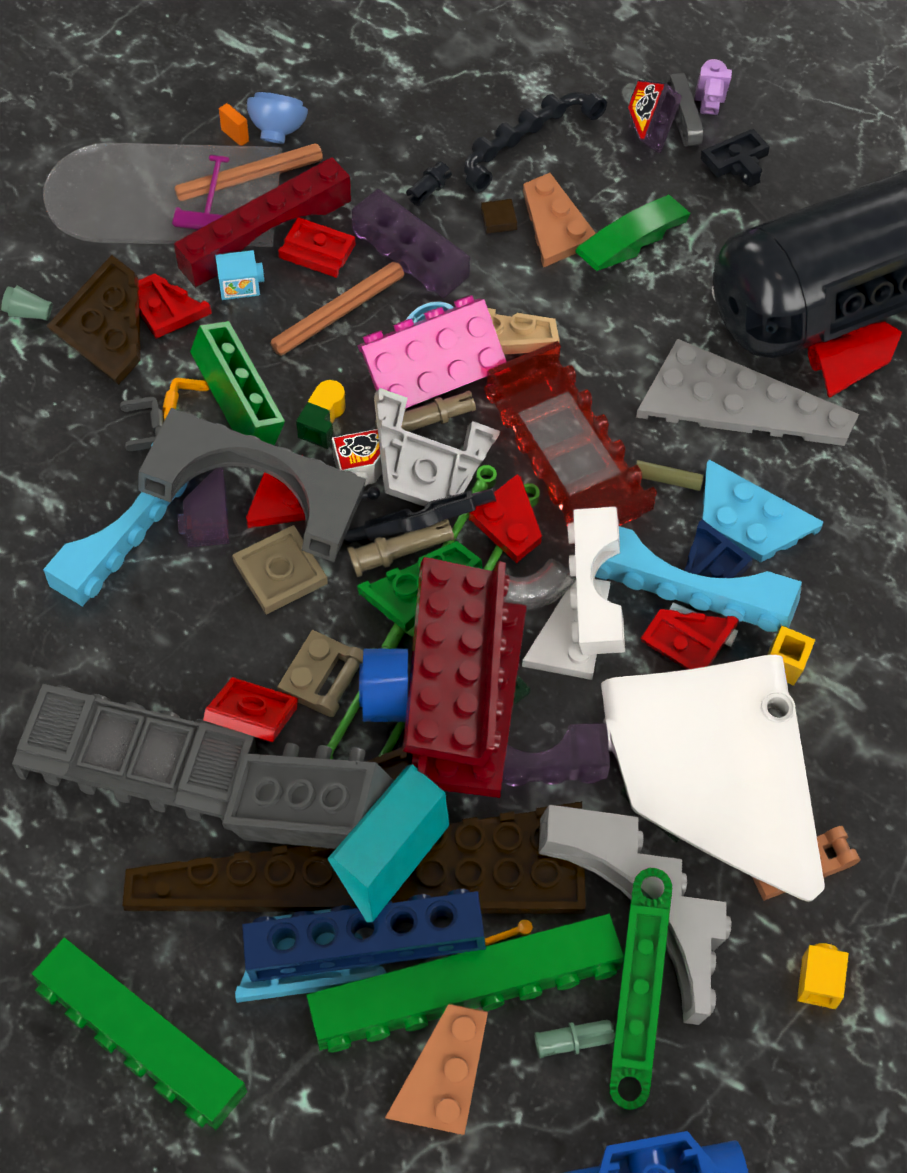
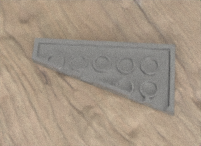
[636,339,859,446]

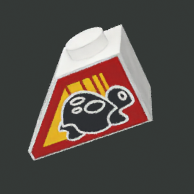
[332,429,382,486]

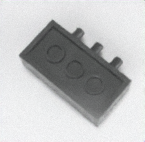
[223,743,394,849]

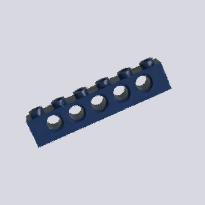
[242,889,486,982]

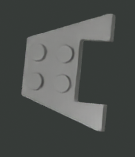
[374,388,500,507]

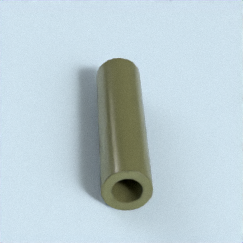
[634,460,704,491]

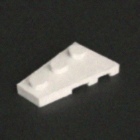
[522,576,610,680]

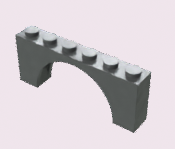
[138,408,366,562]

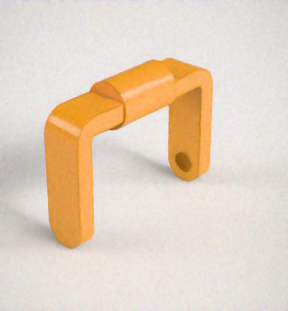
[162,378,209,420]

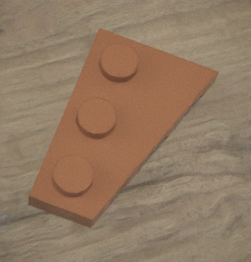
[523,173,596,268]
[385,1003,488,1135]

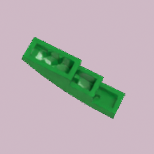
[575,195,690,271]

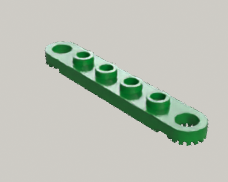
[610,868,673,1110]

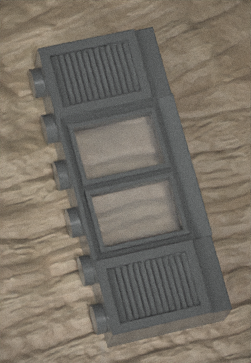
[12,684,257,831]

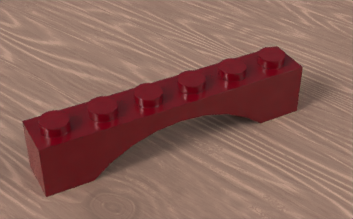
[174,157,351,288]

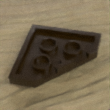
[47,255,141,385]

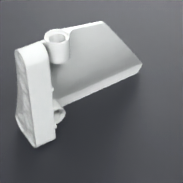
[601,655,825,902]

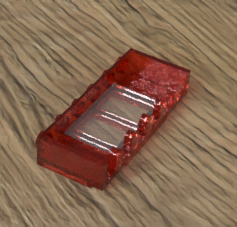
[484,341,657,526]

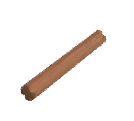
[175,143,323,203]
[270,262,404,356]

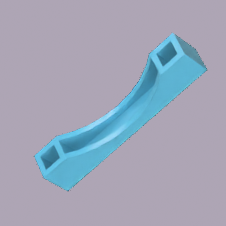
[43,442,188,607]
[595,526,802,632]

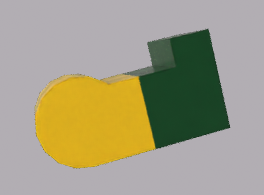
[296,380,346,449]

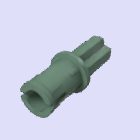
[534,1020,615,1058]

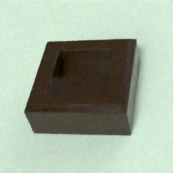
[481,199,517,234]

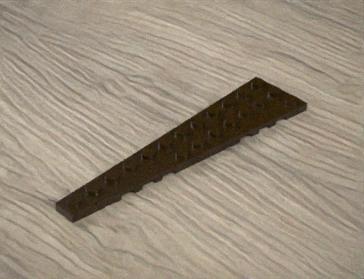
[122,801,586,914]

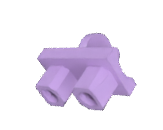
[695,59,732,115]

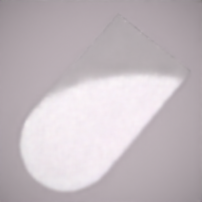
[43,143,282,247]

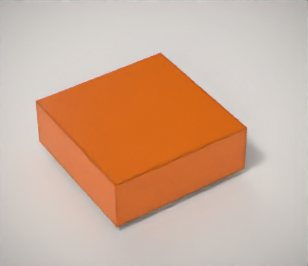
[219,103,249,146]

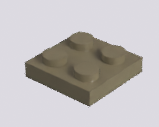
[232,525,328,615]

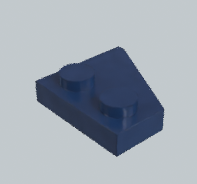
[684,519,753,578]

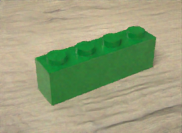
[190,321,285,446]

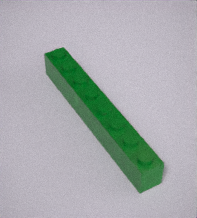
[306,913,624,1052]

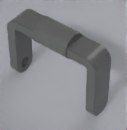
[120,397,165,451]

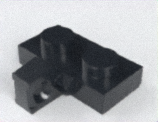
[701,129,770,187]

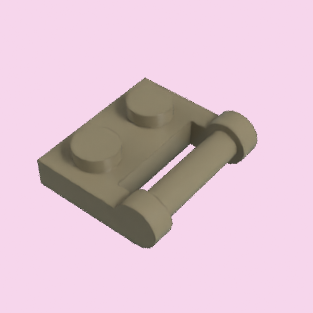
[277,630,363,717]

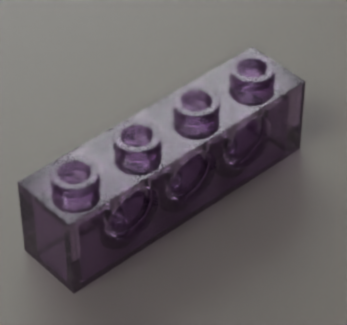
[351,188,470,299]

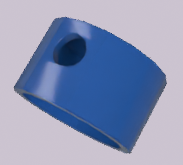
[359,649,408,722]

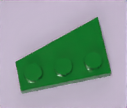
[357,541,483,633]

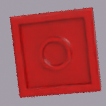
[203,677,299,742]

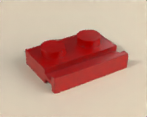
[278,217,356,278]

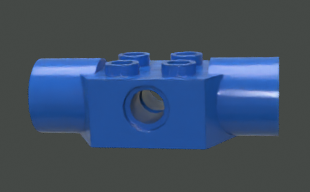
[562,1131,748,1173]

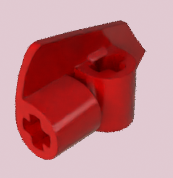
[808,321,902,397]

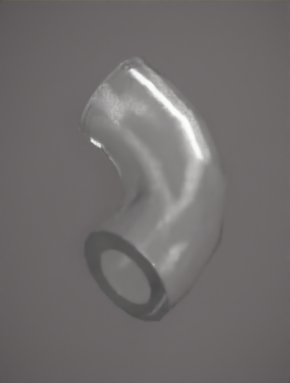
[503,558,576,611]

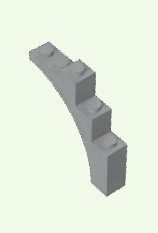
[539,805,731,1025]

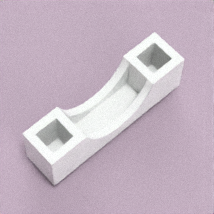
[568,507,625,655]

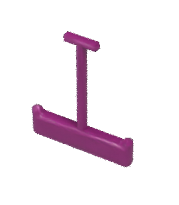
[172,155,230,230]

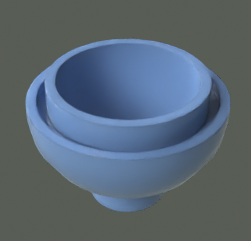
[247,92,308,144]

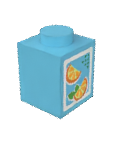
[215,250,265,300]

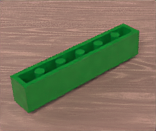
[31,937,247,1131]

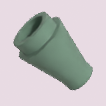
[1,285,53,321]

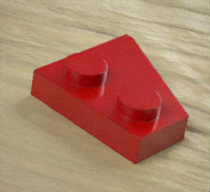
[138,273,212,339]
[246,455,305,528]
[469,474,542,563]
[641,609,739,670]

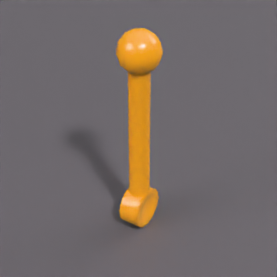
[458,920,533,954]

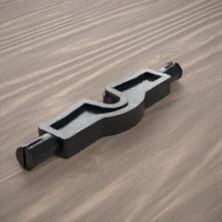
[345,487,496,545]

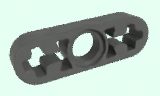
[666,72,703,147]

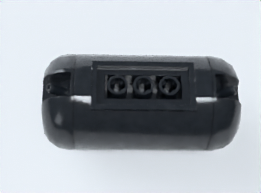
[713,169,907,358]

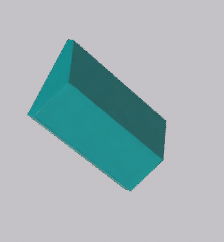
[328,764,449,923]

